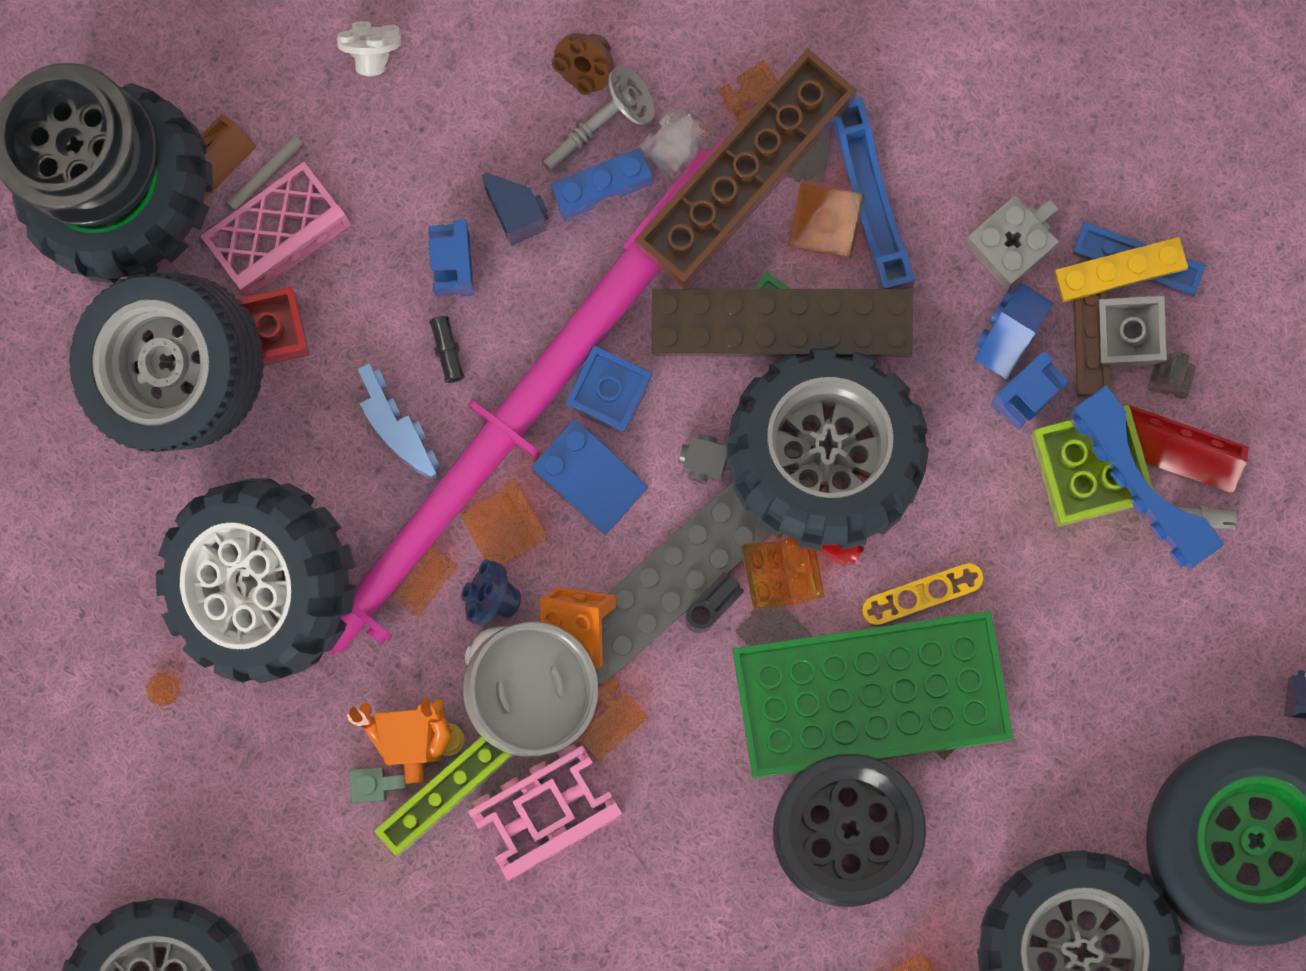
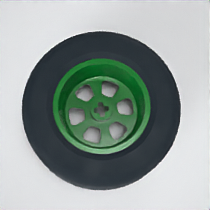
[1146,736,1306,946]

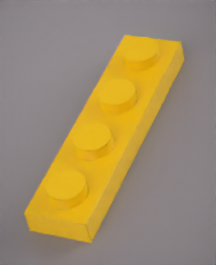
[1054,237,1188,303]

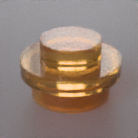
[146,673,180,706]

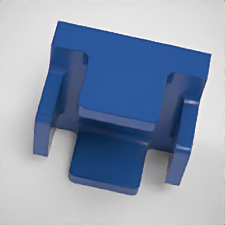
[428,219,474,296]
[566,345,653,433]
[991,351,1069,430]

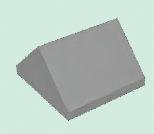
[1099,296,1167,368]

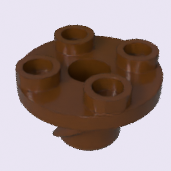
[551,33,614,95]

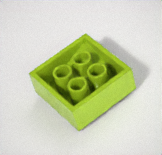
[1030,405,1153,528]

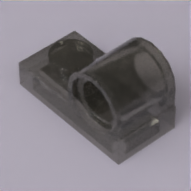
[1147,351,1196,399]

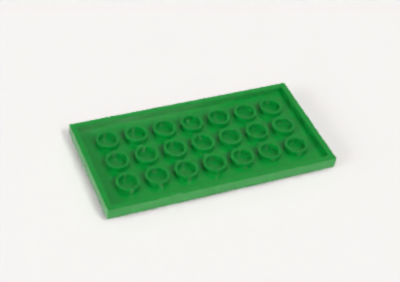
[732,611,1013,779]

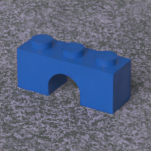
[551,147,652,221]

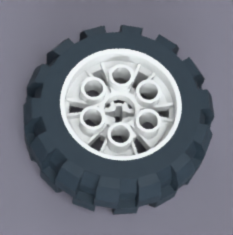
[155,478,357,683]

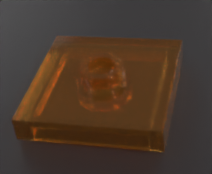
[788,183,865,258]

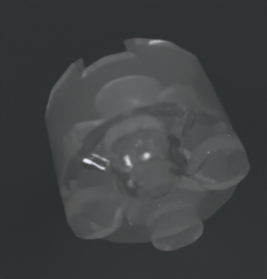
[640,106,716,181]

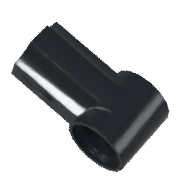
[685,572,744,633]

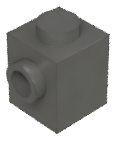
[678,434,727,483]

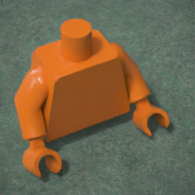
[347,697,452,784]

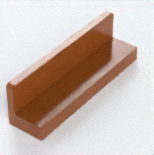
[142,114,257,201]

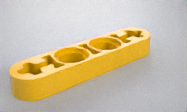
[862,563,984,626]

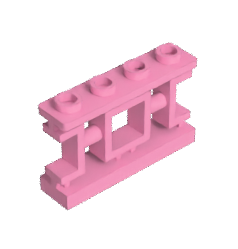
[468,744,622,881]

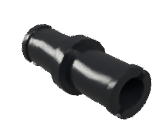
[429,316,465,383]

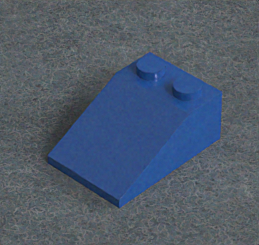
[531,419,648,536]

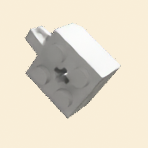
[965,195,1059,291]

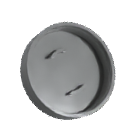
[463,622,598,757]

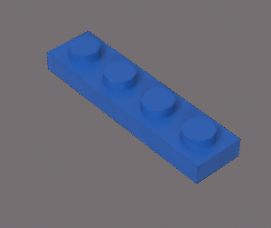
[1072,222,1206,297]

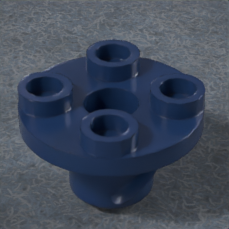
[461,559,521,625]

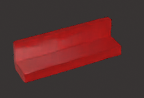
[1126,404,1249,493]

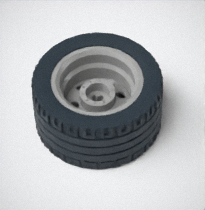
[69,273,264,452]

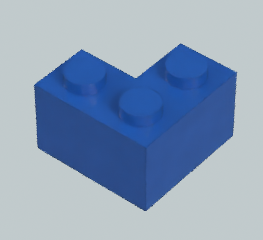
[974,283,1054,379]

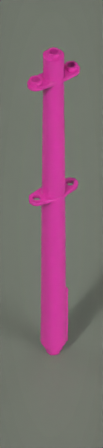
[328,136,728,655]

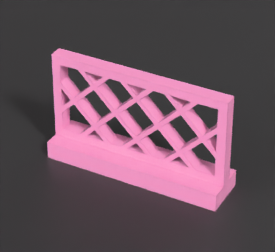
[200,162,351,297]

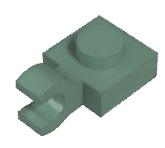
[349,768,408,803]

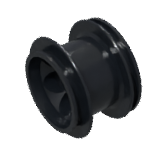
[0,63,159,226]
[773,754,926,907]

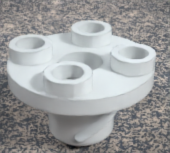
[337,21,401,76]

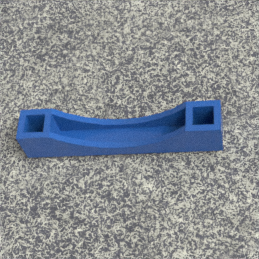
[832,97,915,289]
[1071,385,1225,571]

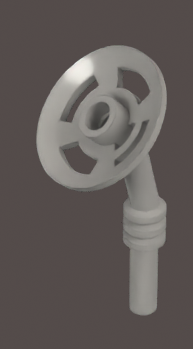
[543,66,655,171]

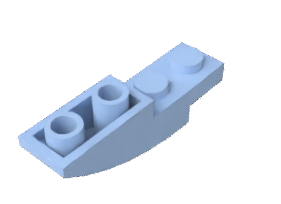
[358,364,440,480]

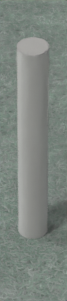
[227,135,304,211]

